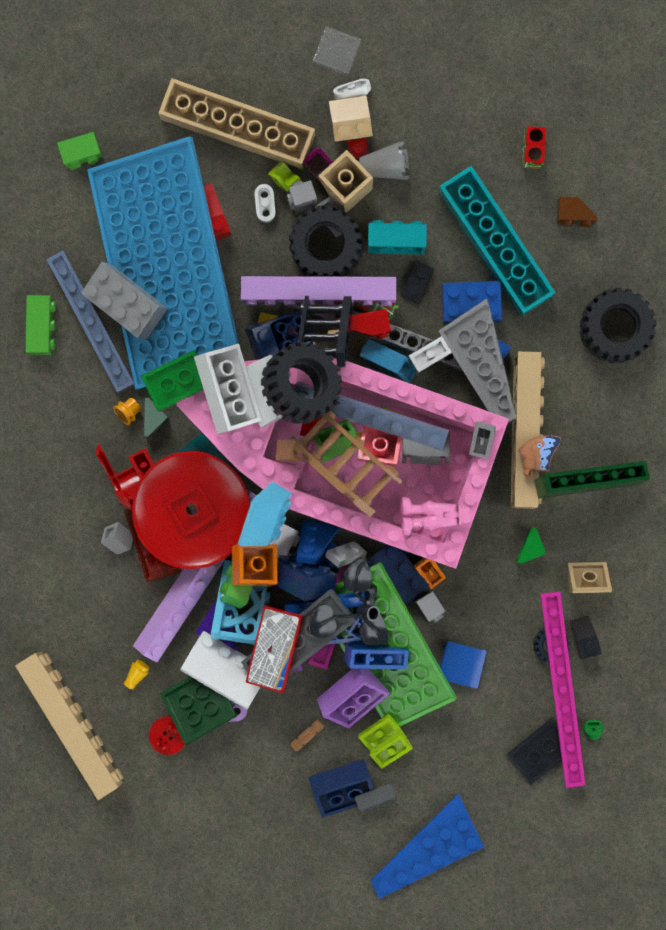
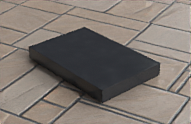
[507,718,562,785]

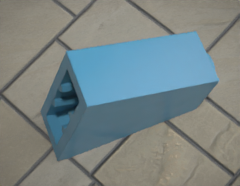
[359,339,417,383]

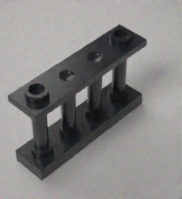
[298,296,353,367]

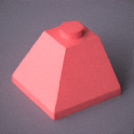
[357,425,403,466]

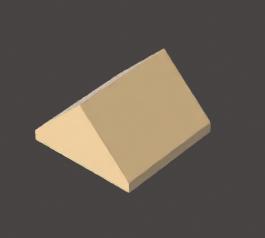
[568,562,612,593]

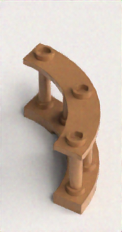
[290,410,403,517]

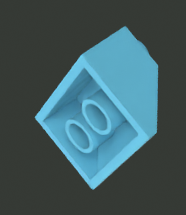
[238,482,292,546]

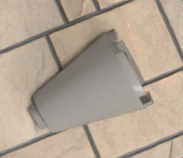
[358,141,409,180]

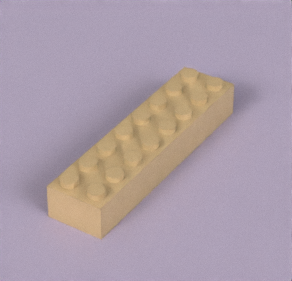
[159,78,315,170]
[511,351,545,509]
[15,651,124,800]

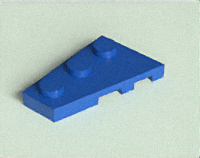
[296,520,340,565]

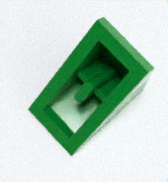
[516,527,546,564]

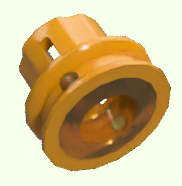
[113,398,141,425]

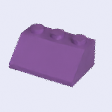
[317,668,390,729]

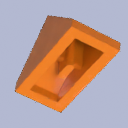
[414,558,446,589]

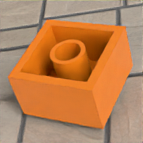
[232,544,277,586]

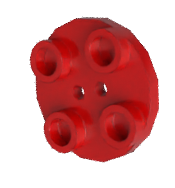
[149,716,185,755]

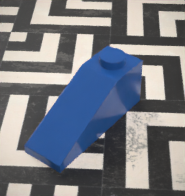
[344,642,409,669]

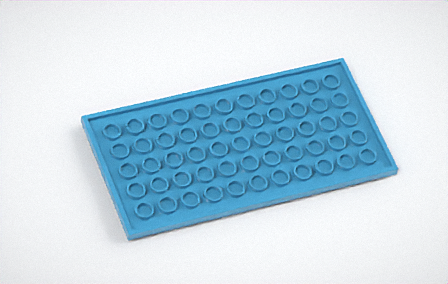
[87,136,239,390]

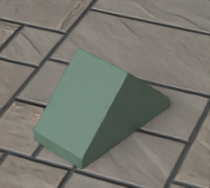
[144,398,169,438]

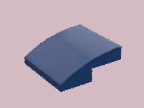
[440,641,487,689]

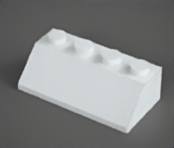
[194,344,262,434]
[180,631,260,710]

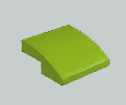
[358,714,412,769]

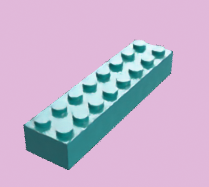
[438,166,556,317]

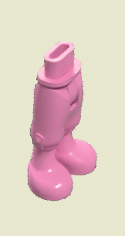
[401,497,470,535]

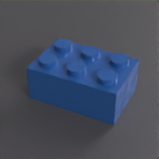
[441,281,502,324]

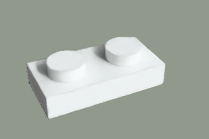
[408,336,452,373]
[325,541,367,568]

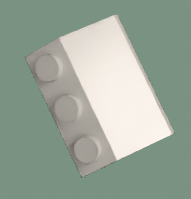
[246,355,282,428]

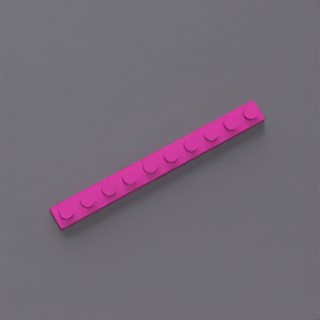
[540,591,585,788]

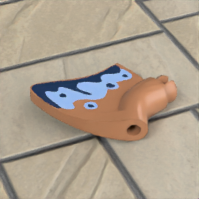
[518,436,561,476]

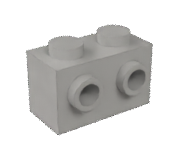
[287,180,317,214]

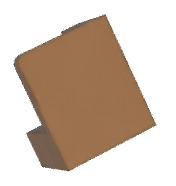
[276,439,306,463]

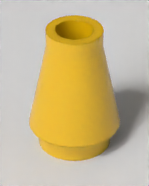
[124,660,150,690]

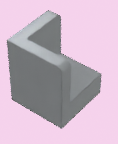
[101,522,134,554]

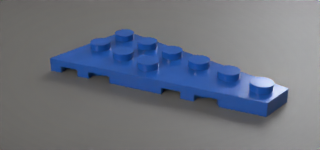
[371,794,484,899]

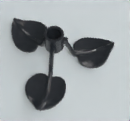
[308,558,388,645]

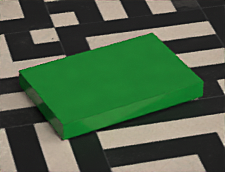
[141,350,204,412]

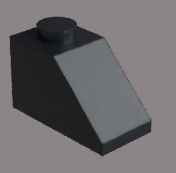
[570,616,602,659]

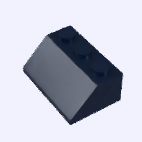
[309,759,374,818]

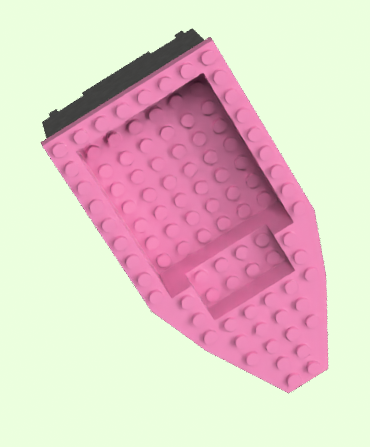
[176,359,509,569]

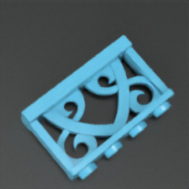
[211,560,270,645]

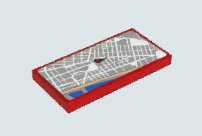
[245,605,303,693]

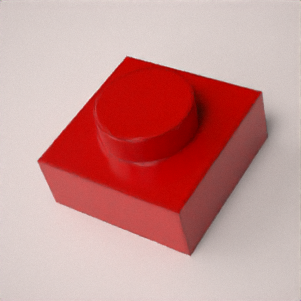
[347,138,369,160]

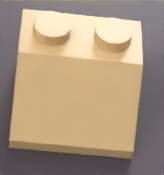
[329,95,373,142]

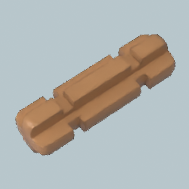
[290,720,324,752]

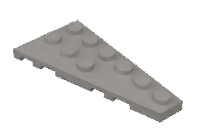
[438,299,517,424]

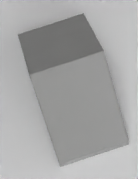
[469,421,496,459]

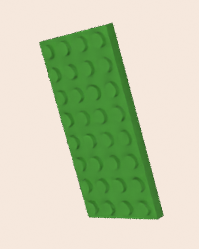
[334,562,457,727]

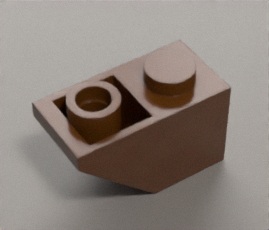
[557,197,597,227]

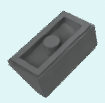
[355,784,397,813]

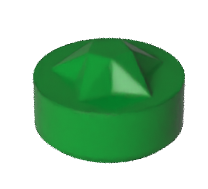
[583,719,604,740]

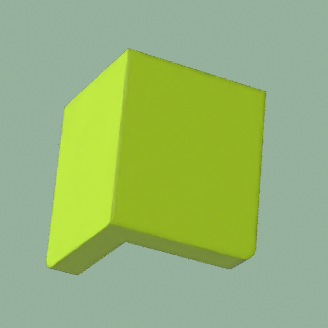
[268,161,300,192]

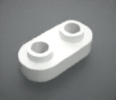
[333,79,371,100]
[255,184,276,223]

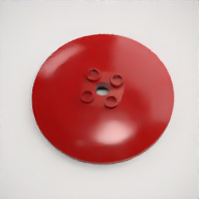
[132,451,250,569]

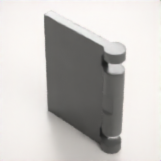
[402,431,450,465]

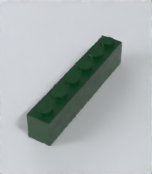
[534,461,650,499]

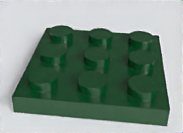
[160,676,237,745]

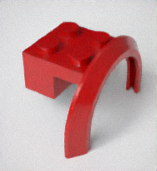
[95,444,154,510]

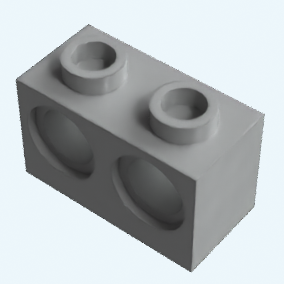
[414,591,445,623]

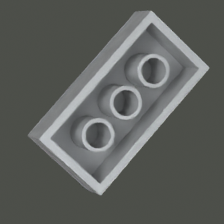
[81,262,168,340]

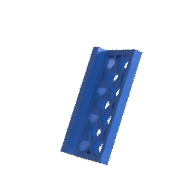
[285,592,365,645]

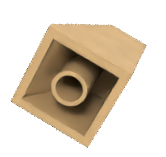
[318,150,373,213]

